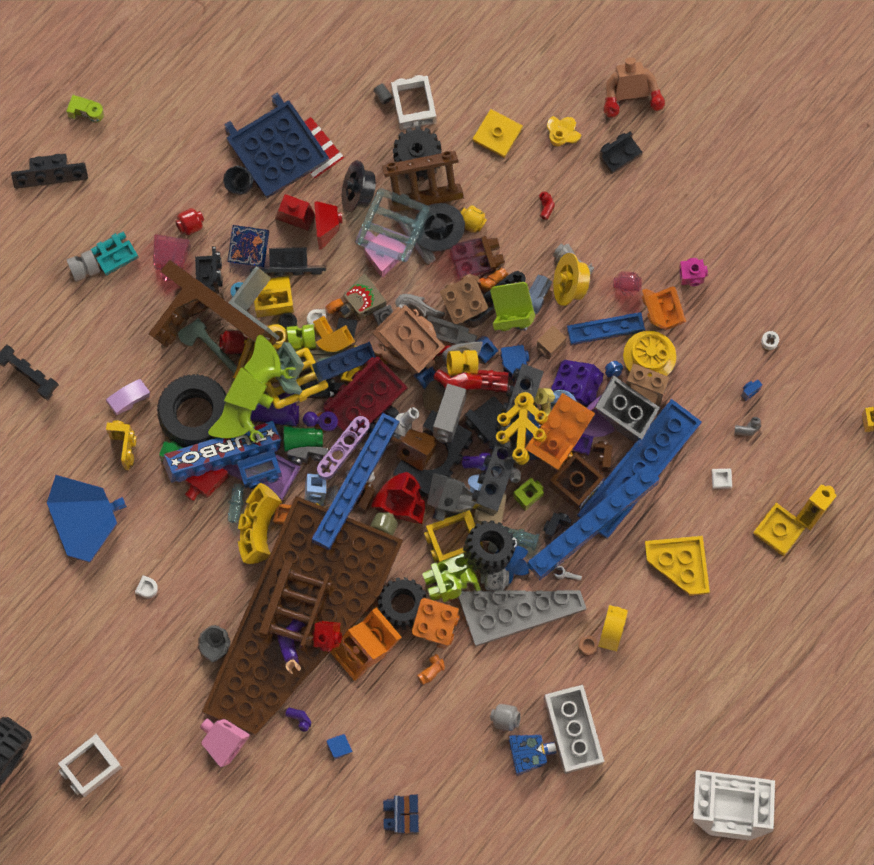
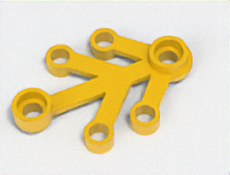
[496,392,548,465]

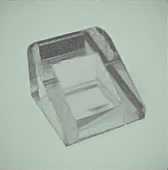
[323,486,339,509]

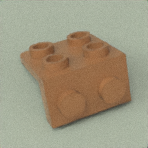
[439,274,488,324]

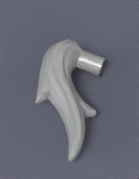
[395,294,445,318]

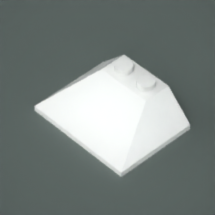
[693,770,775,840]

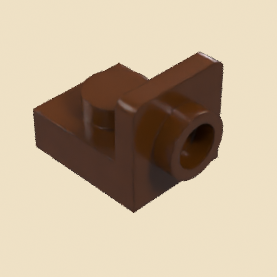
[593,441,613,472]
[357,482,376,514]

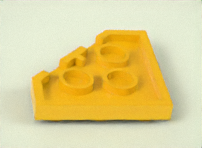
[644,536,710,596]

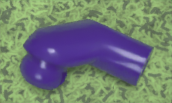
[286,707,311,732]

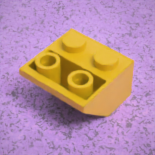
[254,276,294,318]

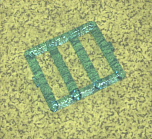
[355,188,430,262]

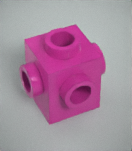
[679,258,708,287]

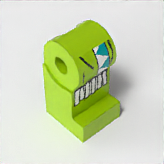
[67,95,104,123]

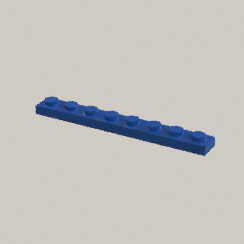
[312,413,400,550]

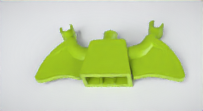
[208,335,296,443]

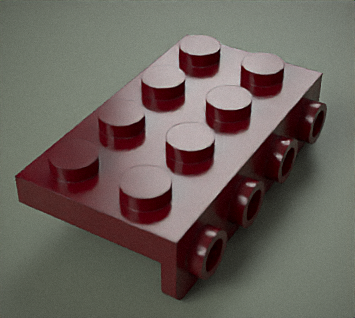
[323,356,409,441]

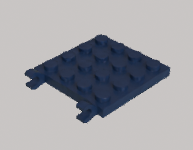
[224,92,329,199]

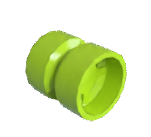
[287,324,316,351]

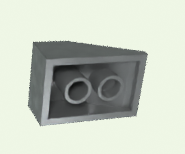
[594,376,660,442]

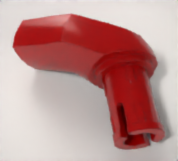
[434,369,482,390]

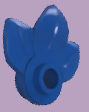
[495,546,529,584]

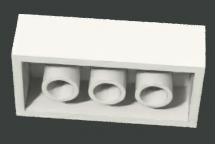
[544,685,604,774]

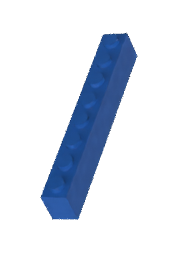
[527,465,660,581]

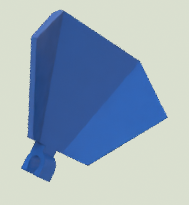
[47,475,127,562]

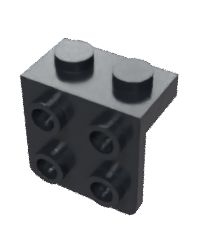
[195,246,223,294]
[465,397,515,447]

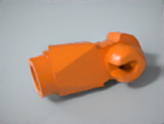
[478,268,509,292]
[417,654,445,685]

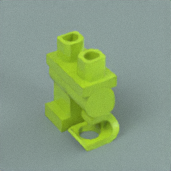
[422,553,480,603]

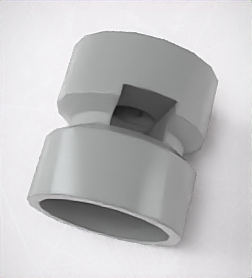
[67,250,100,282]

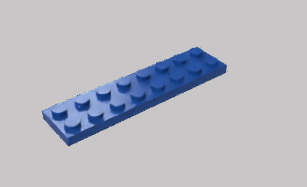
[577,399,702,540]

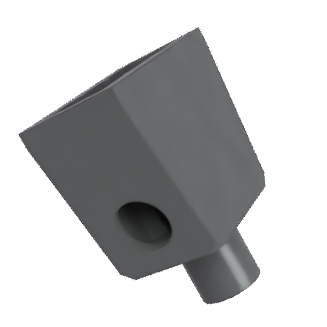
[428,473,464,521]

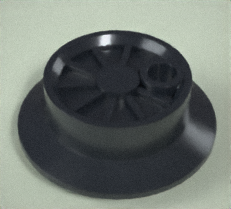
[341,160,376,212]
[412,203,465,252]

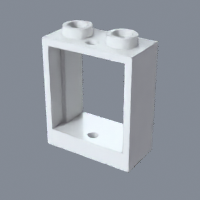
[391,75,436,130]
[58,734,122,797]

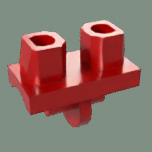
[476,370,509,392]

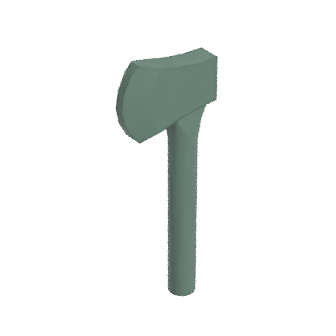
[178,318,237,374]

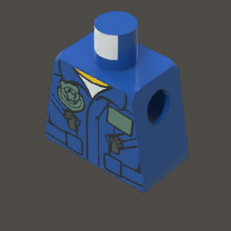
[509,735,557,776]

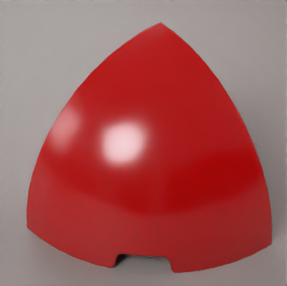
[371,472,425,524]

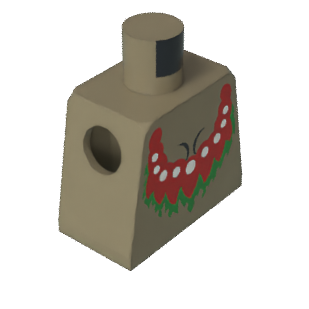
[339,273,387,320]

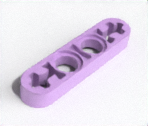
[317,416,370,480]

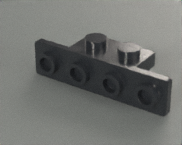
[11,153,88,189]
[250,247,326,276]

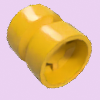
[446,350,478,376]

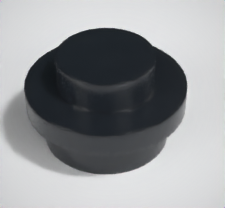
[278,313,297,331]

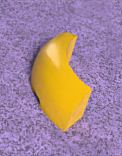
[238,483,282,564]

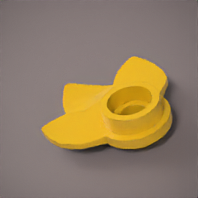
[547,116,582,146]

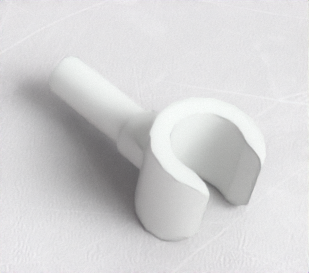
[554,566,582,581]

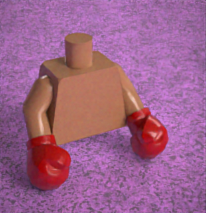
[603,57,665,118]

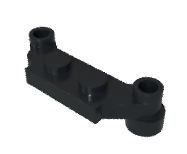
[0,344,59,401]

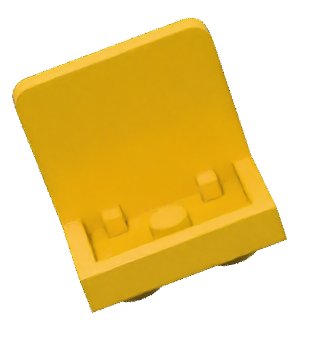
[106,420,137,470]

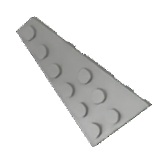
[458,590,587,647]

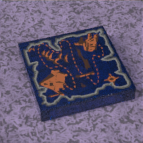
[227,225,270,267]

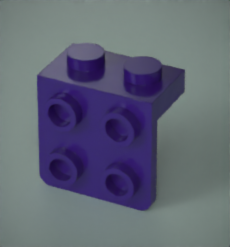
[551,360,604,407]

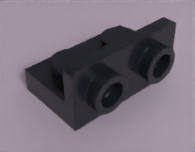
[599,131,643,174]

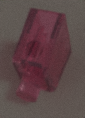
[153,234,191,281]

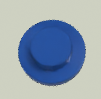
[605,361,624,378]

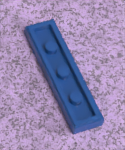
[567,312,645,345]

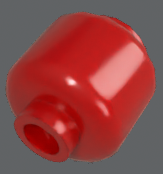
[175,208,204,236]
[219,330,248,354]

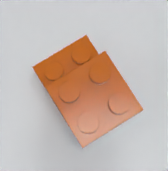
[330,608,402,681]

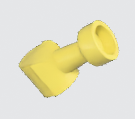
[534,388,555,419]

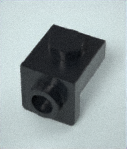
[543,512,572,541]

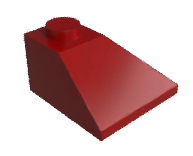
[314,201,343,250]

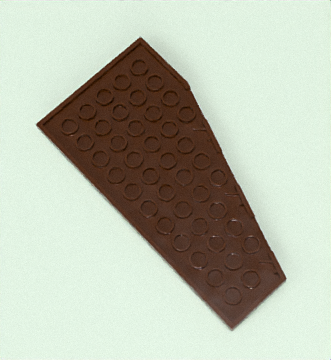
[202,496,403,735]

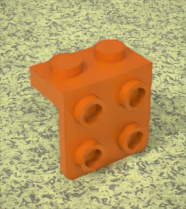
[642,286,686,330]
[412,598,459,649]

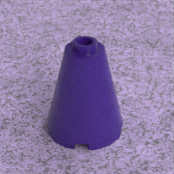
[250,392,300,426]

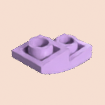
[106,379,150,415]

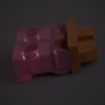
[449,236,505,281]

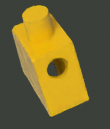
[795,485,837,531]

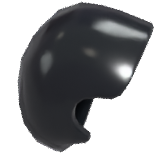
[223,166,254,195]

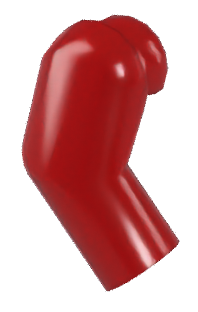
[539,191,555,220]

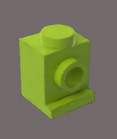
[513,478,544,511]

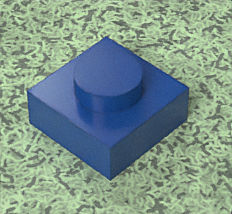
[741,379,763,401]

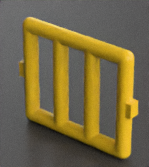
[266,348,328,409]

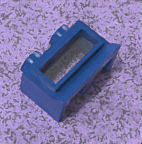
[237,450,282,489]

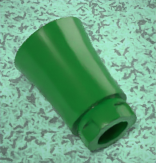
[283,426,323,453]

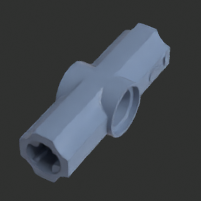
[516,275,552,331]

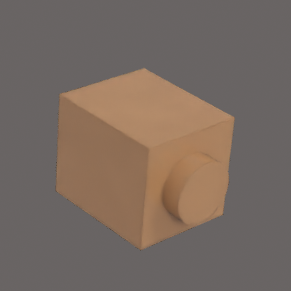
[537,325,567,359]

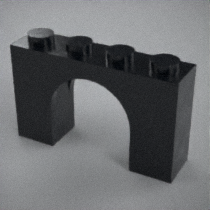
[393,410,473,499]

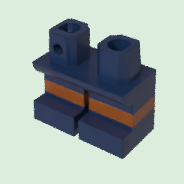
[383,794,419,835]

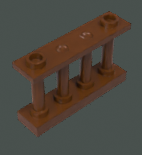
[382,151,464,213]
[259,560,333,652]

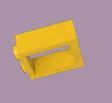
[424,510,483,563]

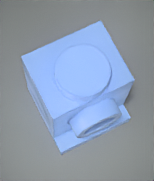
[305,474,326,506]

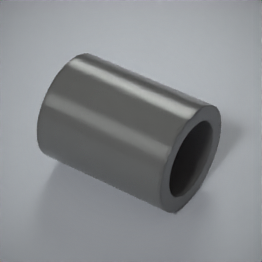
[373,83,393,105]

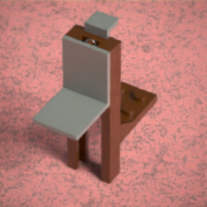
[148,259,279,347]

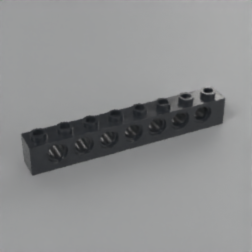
[471,363,544,516]

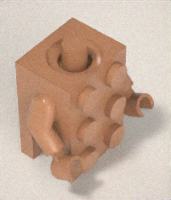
[372,305,445,374]

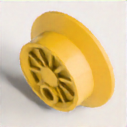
[553,253,590,306]
[623,331,676,377]

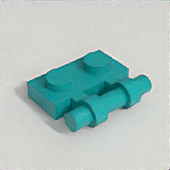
[90,231,139,276]

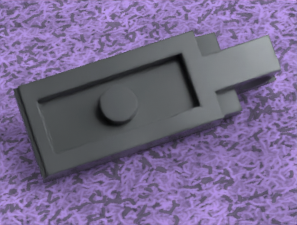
[427,316,477,344]

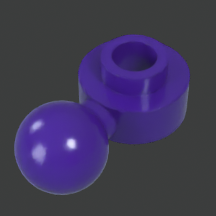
[303,412,338,432]

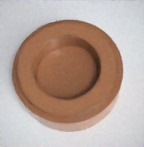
[578,636,598,656]

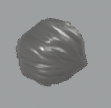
[198,625,231,662]

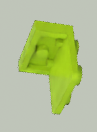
[490,282,536,331]

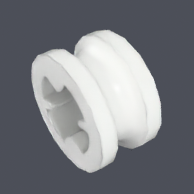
[761,331,779,350]

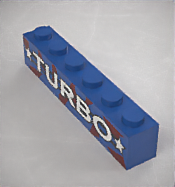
[163,421,281,483]

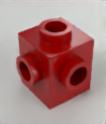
[312,621,342,651]

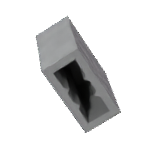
[433,384,466,443]

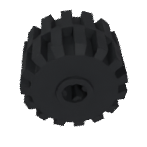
[393,126,442,181]

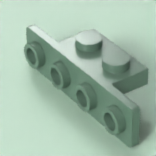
[275,342,304,394]

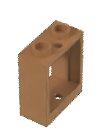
[626,363,670,406]

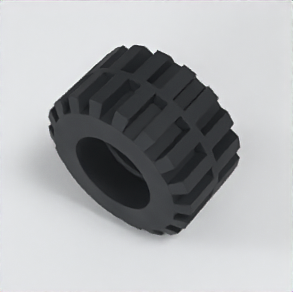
[463,520,516,575]
[378,577,426,630]

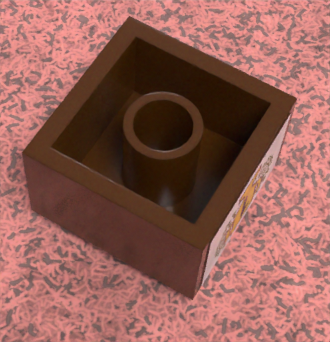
[549,453,605,511]

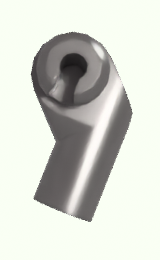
[734,417,761,436]

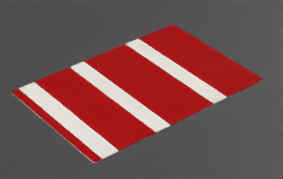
[304,117,344,179]

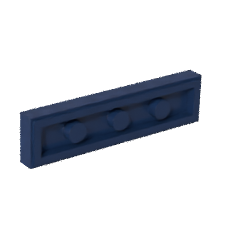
[312,342,376,382]

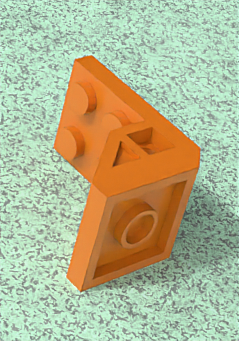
[525,393,596,470]

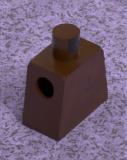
[390,429,438,471]

